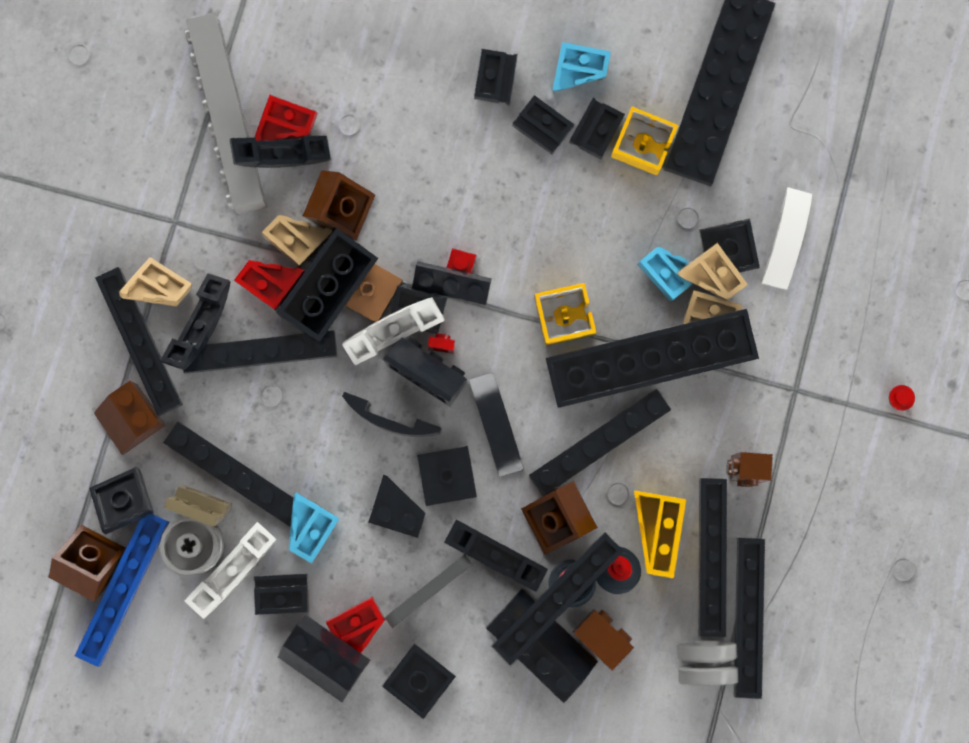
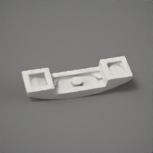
[762,188,812,290]
[342,297,445,365]
[184,522,277,619]

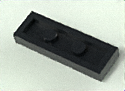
[412,261,492,305]

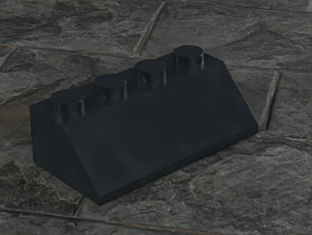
[276,228,379,342]
[486,588,598,703]

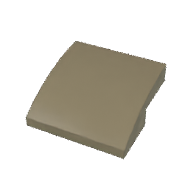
[164,485,233,527]

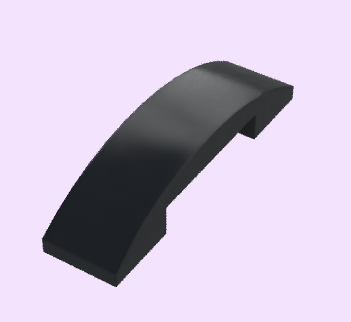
[229,135,331,168]
[160,273,231,370]
[469,372,524,478]
[342,392,442,437]
[444,519,548,592]

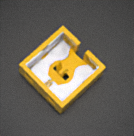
[611,106,678,176]
[534,283,596,346]

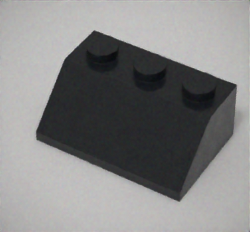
[383,337,467,407]
[278,615,371,702]

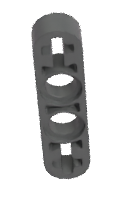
[385,554,473,628]

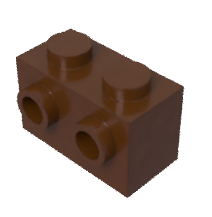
[726,452,773,487]
[572,609,634,671]

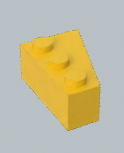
[634,490,687,578]

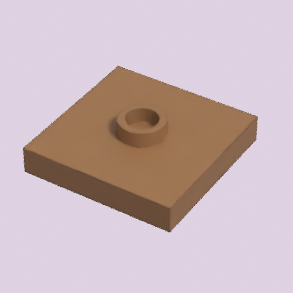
[345,264,403,323]

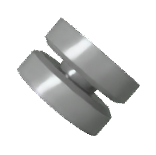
[160,517,225,575]
[677,641,738,685]

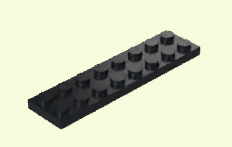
[664,0,776,187]
[545,309,759,408]

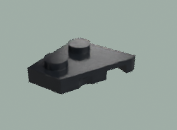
[368,475,426,538]

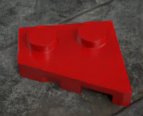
[254,94,318,141]
[234,260,305,311]
[326,596,385,653]

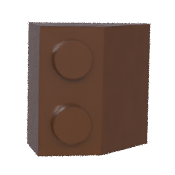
[302,170,376,240]
[94,381,166,455]
[521,481,598,555]
[48,524,126,601]

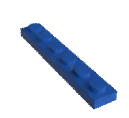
[74,514,170,667]

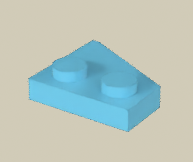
[552,42,611,92]
[637,246,693,302]
[288,492,339,563]

